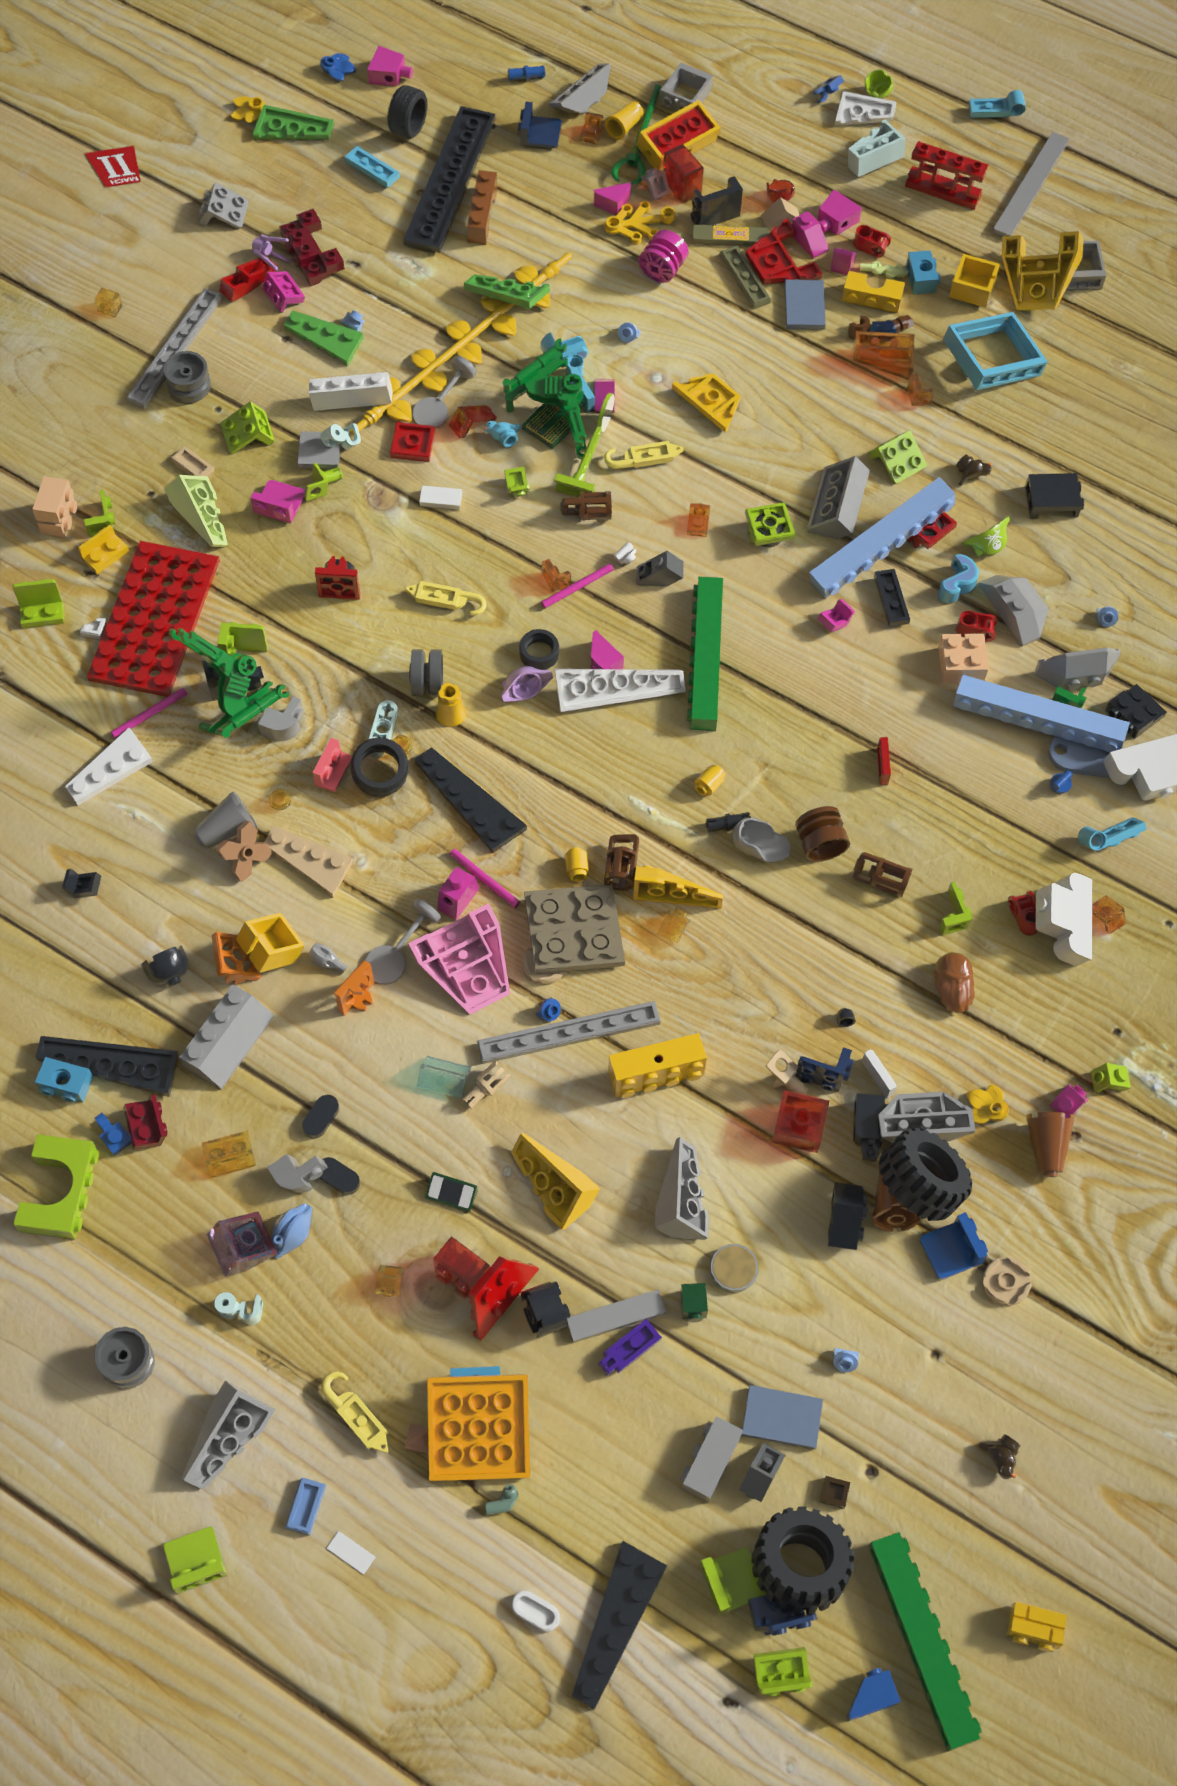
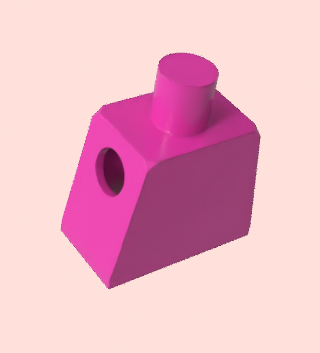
[367,46,413,86]
[817,189,862,235]
[437,867,479,921]

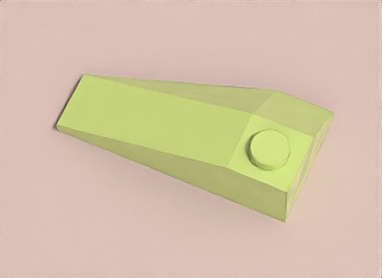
[164,475,228,547]

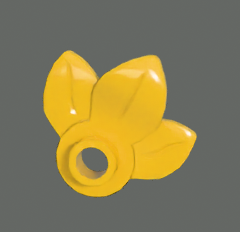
[231,96,266,123]
[966,1084,1009,1124]

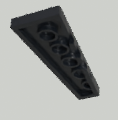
[414,747,527,853]
[36,1036,179,1097]
[571,1541,667,1710]

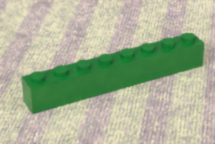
[687,576,723,731]
[868,1532,982,1752]

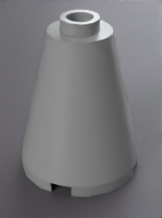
[194,791,258,847]

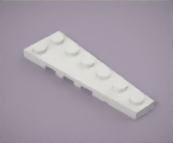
[554,669,686,712]

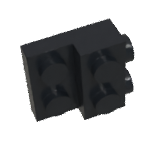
[1105,684,1167,739]

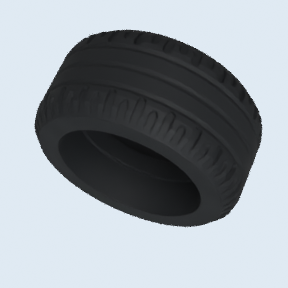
[387,85,428,139]
[351,737,408,797]

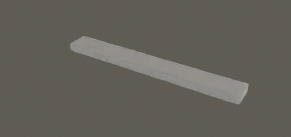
[992,132,1069,237]
[126,288,222,409]
[477,1001,661,1064]

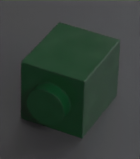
[680,1283,708,1322]

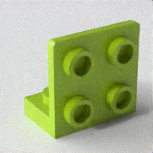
[221,401,275,454]
[868,430,927,484]
[13,579,64,629]
[217,622,268,654]
[163,1526,227,1594]
[700,1547,765,1615]

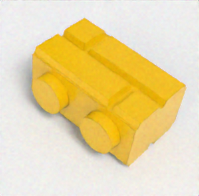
[1006,1601,1067,1652]

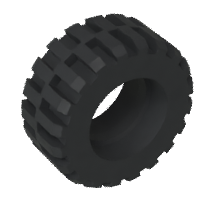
[879,1128,972,1221]
[751,1506,855,1614]

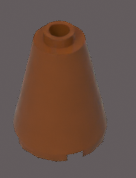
[1026,1112,1074,1177]
[872,1173,920,1232]

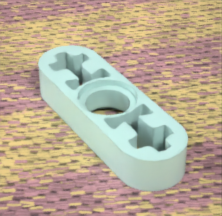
[369,700,398,759]

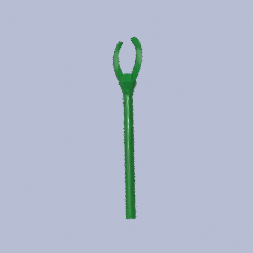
[611,84,661,185]

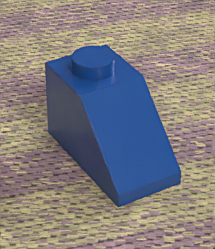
[846,1668,901,1722]

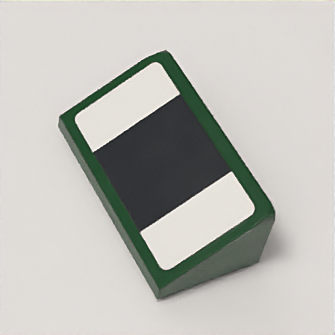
[425,1172,478,1213]

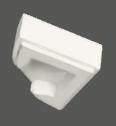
[80,618,107,640]

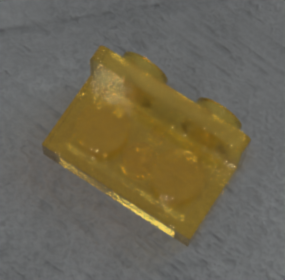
[202,1130,256,1178]

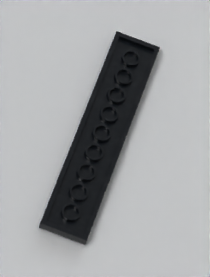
[403,106,496,253]

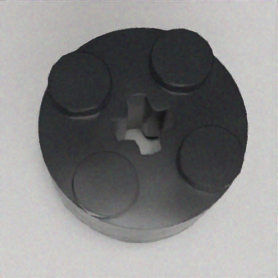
[521,1281,570,1338]

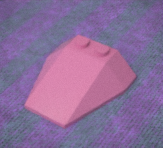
[408,903,510,1015]

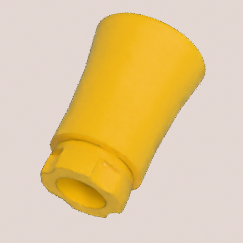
[605,101,644,140]
[436,683,466,727]

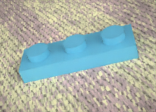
[345,146,400,188]

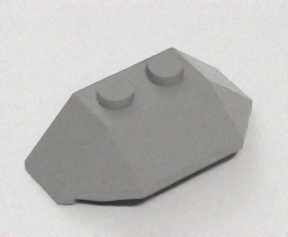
[549,63,611,115]
[978,575,1048,647]
[1034,648,1121,690]
[878,1092,975,1142]

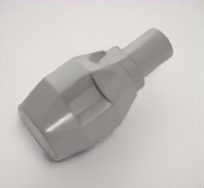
[308,943,348,973]

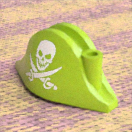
[961,516,1010,556]

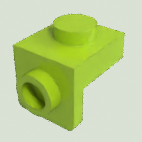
[504,467,530,497]
[1091,1063,1131,1092]

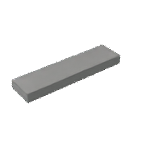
[567,1289,666,1343]

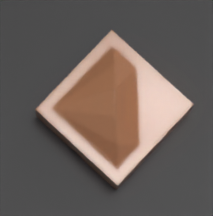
[404,1424,429,1455]

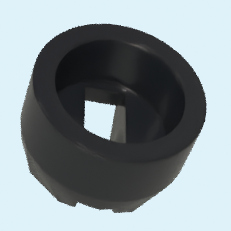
[836,1008,856,1027]

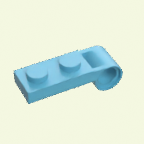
[969,90,1026,118]
[566,354,595,412]
[1078,817,1147,851]

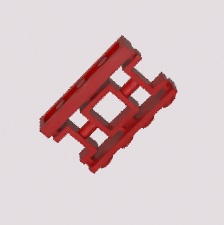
[905,141,988,210]

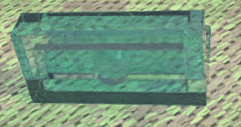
[417,1056,471,1098]

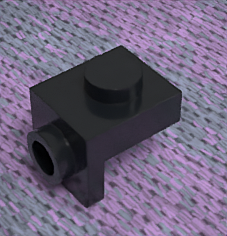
[62,869,102,898]

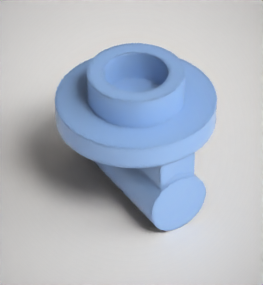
[342,310,365,332]
[618,322,641,342]
[1096,606,1118,627]
[833,1348,859,1373]

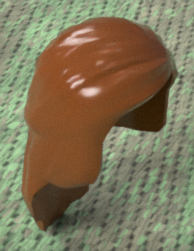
[934,952,975,1013]

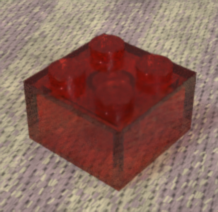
[663,144,704,204]
[772,1090,830,1153]
[433,1236,490,1299]

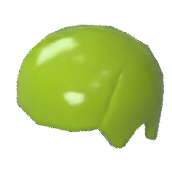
[865,69,894,99]

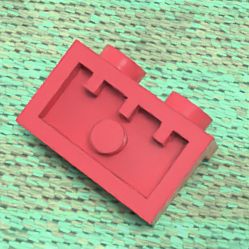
[313,738,352,792]

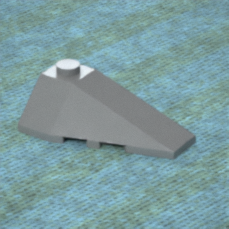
[181,1380,275,1490]

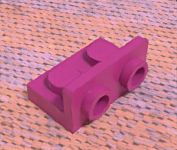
[262,271,305,312]

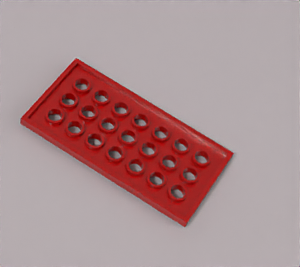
[87,540,220,697]

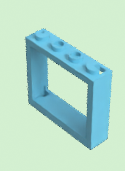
[943,312,1048,390]

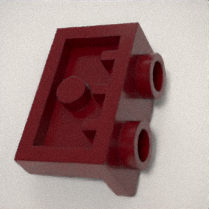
[123,1095,168,1150]

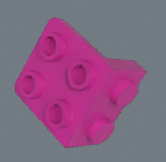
[251,480,305,523]

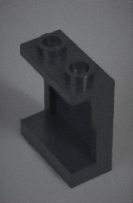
[690,176,743,225]
[1025,473,1084,519]

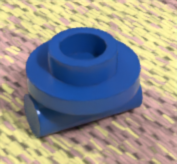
[1050,770,1073,794]
[535,997,561,1021]

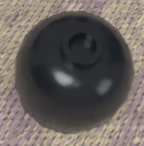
[141,945,188,987]

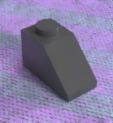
[739,1443,785,1502]

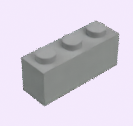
[680,1416,743,1503]

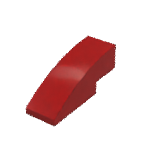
[219,256,278,302]

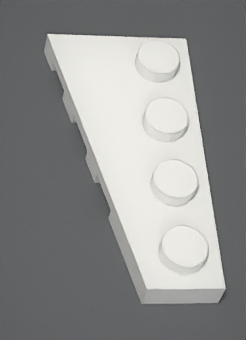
[65,728,153,805]

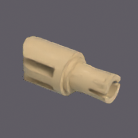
[462,1060,511,1109]

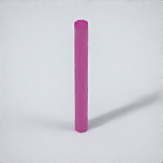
[541,563,614,609]
[111,688,188,739]
[449,849,520,908]

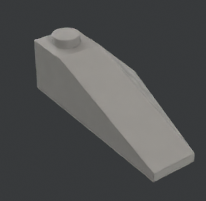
[655,1137,709,1240]

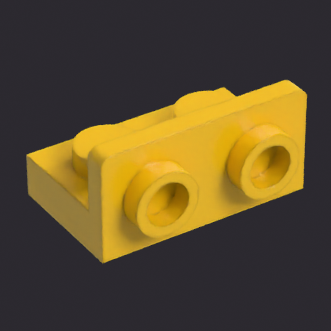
[78,525,129,574]

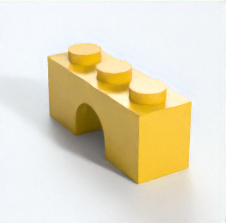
[842,271,905,313]

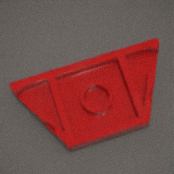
[468,1256,539,1341]

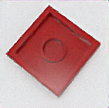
[390,422,436,462]

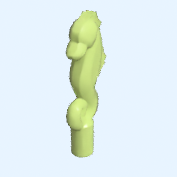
[860,262,908,280]

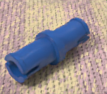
[508,65,545,81]

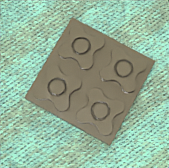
[524,884,625,974]

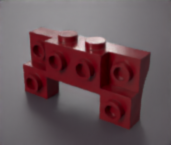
[279,208,345,287]

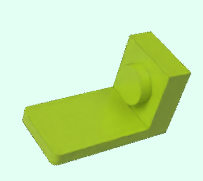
[84,489,115,538]
[939,882,972,936]

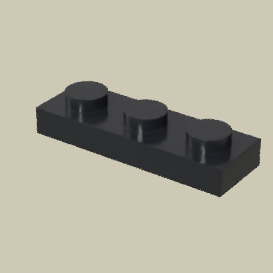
[874,568,910,627]

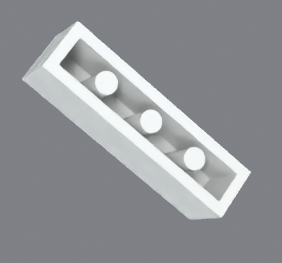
[309,372,393,411]

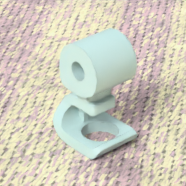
[321,423,361,450]
[215,1292,263,1325]

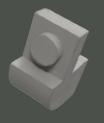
[258,696,304,741]
[267,1154,328,1193]

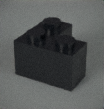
[828,1182,868,1250]

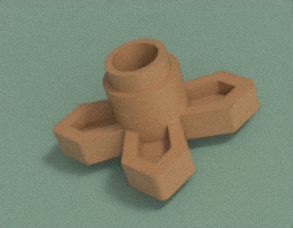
[215,820,273,882]

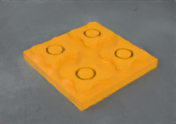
[427,1374,530,1481]

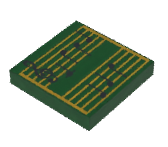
[522,403,571,449]

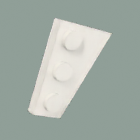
[835,91,897,126]

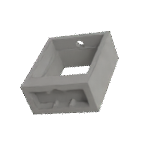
[660,63,713,111]
[1058,241,1106,290]

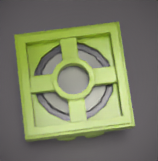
[745,502,795,547]

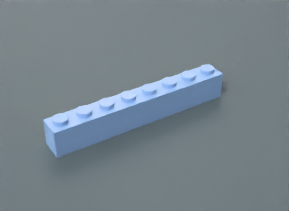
[809,477,955,599]
[953,675,1130,752]

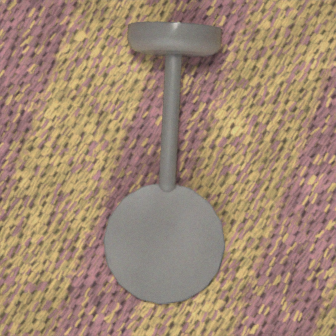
[413,356,477,428]
[366,898,441,984]

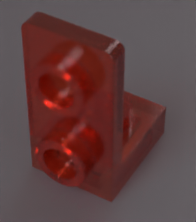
[448,405,497,438]

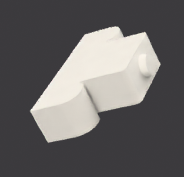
[1103,734,1177,801]
[1036,873,1092,966]

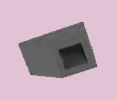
[636,551,684,586]

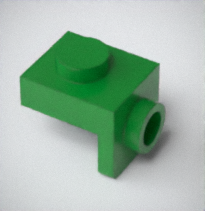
[1052,686,1087,708]

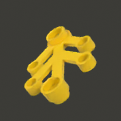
[604,201,676,245]

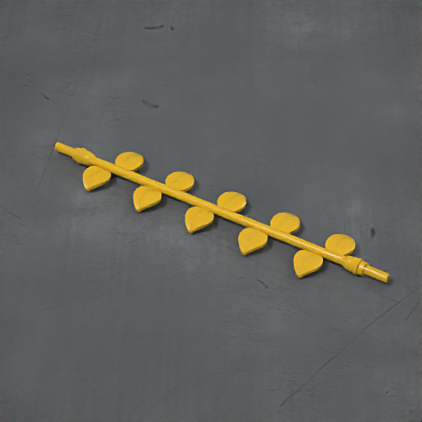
[350,252,572,436]

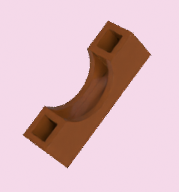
[467,170,498,245]

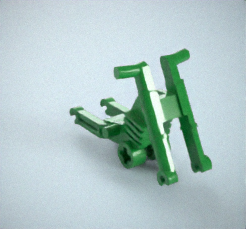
[502,338,587,460]
[169,628,289,738]

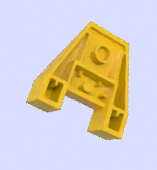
[1001,231,1083,311]

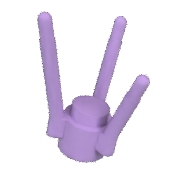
[252,234,290,271]

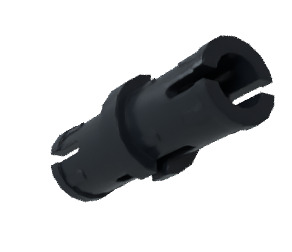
[706,812,751,832]

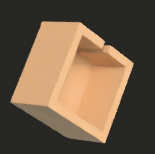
[32,476,77,537]
[938,634,988,684]

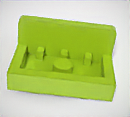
[753,1647,812,1696]

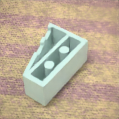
[848,119,906,177]

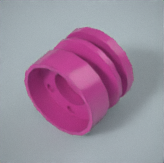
[638,229,689,283]

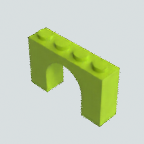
[14,1134,99,1239]

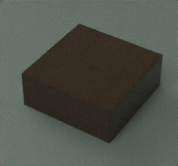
[820,1476,850,1509]

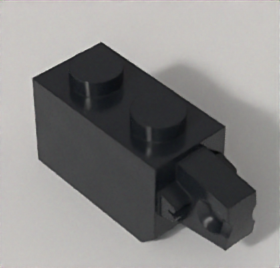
[853,1093,888,1161]

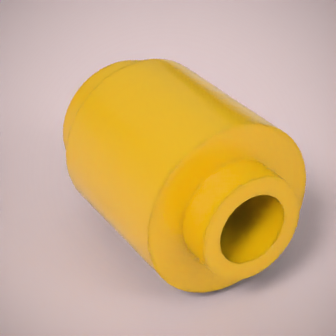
[694,765,725,796]
[565,847,589,882]

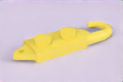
[604,441,684,469]
[405,581,486,615]
[321,1372,389,1454]

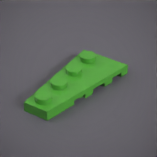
[253,105,335,140]
[464,274,550,309]
[284,310,364,366]

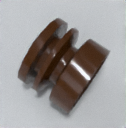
[795,806,850,862]

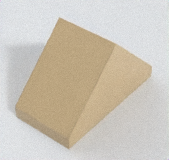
[761,198,800,231]

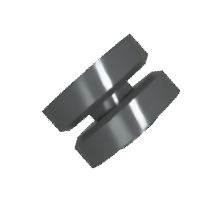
[164,351,211,403]
[409,649,443,696]
[95,1327,155,1389]

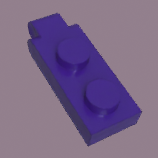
[598,1319,662,1376]

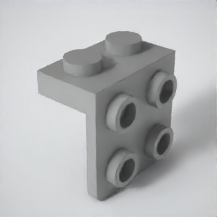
[198,182,249,229]

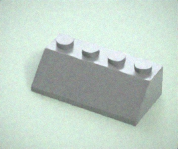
[807,456,870,539]
[179,984,274,1090]

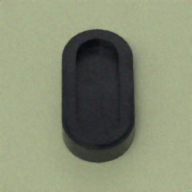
[302,1095,339,1138]
[319,1157,360,1195]

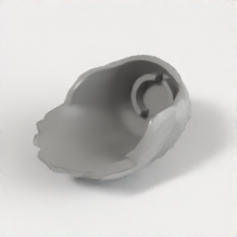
[732,818,791,862]

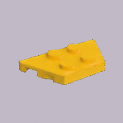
[672,373,741,433]

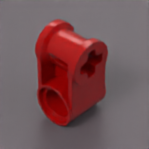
[853,225,892,258]
[955,610,998,642]
[1008,891,1038,936]

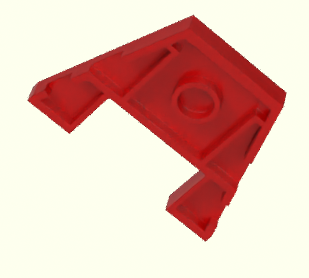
[746,218,823,284]

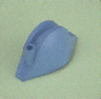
[271,1203,312,1259]

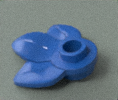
[320,53,356,82]

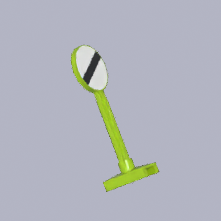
[554,393,614,497]

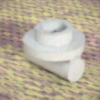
[613,542,636,565]

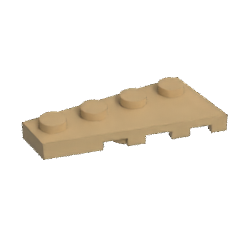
[264,826,353,898]

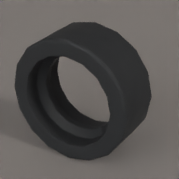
[519,629,559,670]

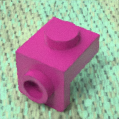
[817,599,855,632]
[1050,1084,1089,1118]

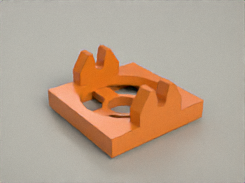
[211,932,261,985]
[334,960,374,1016]

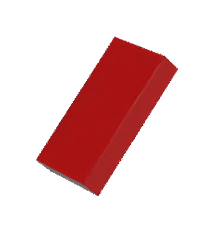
[877,737,891,785]

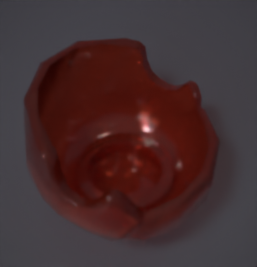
[766,179,795,203]

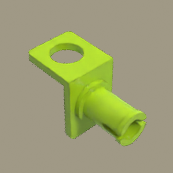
[305,463,343,501]

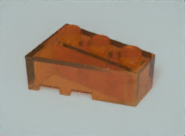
[853,331,915,381]

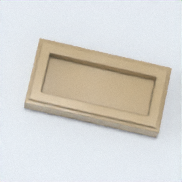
[171,446,214,477]

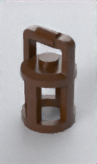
[560,491,612,521]
[604,834,639,891]
[853,852,913,898]

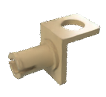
[766,1050,809,1099]

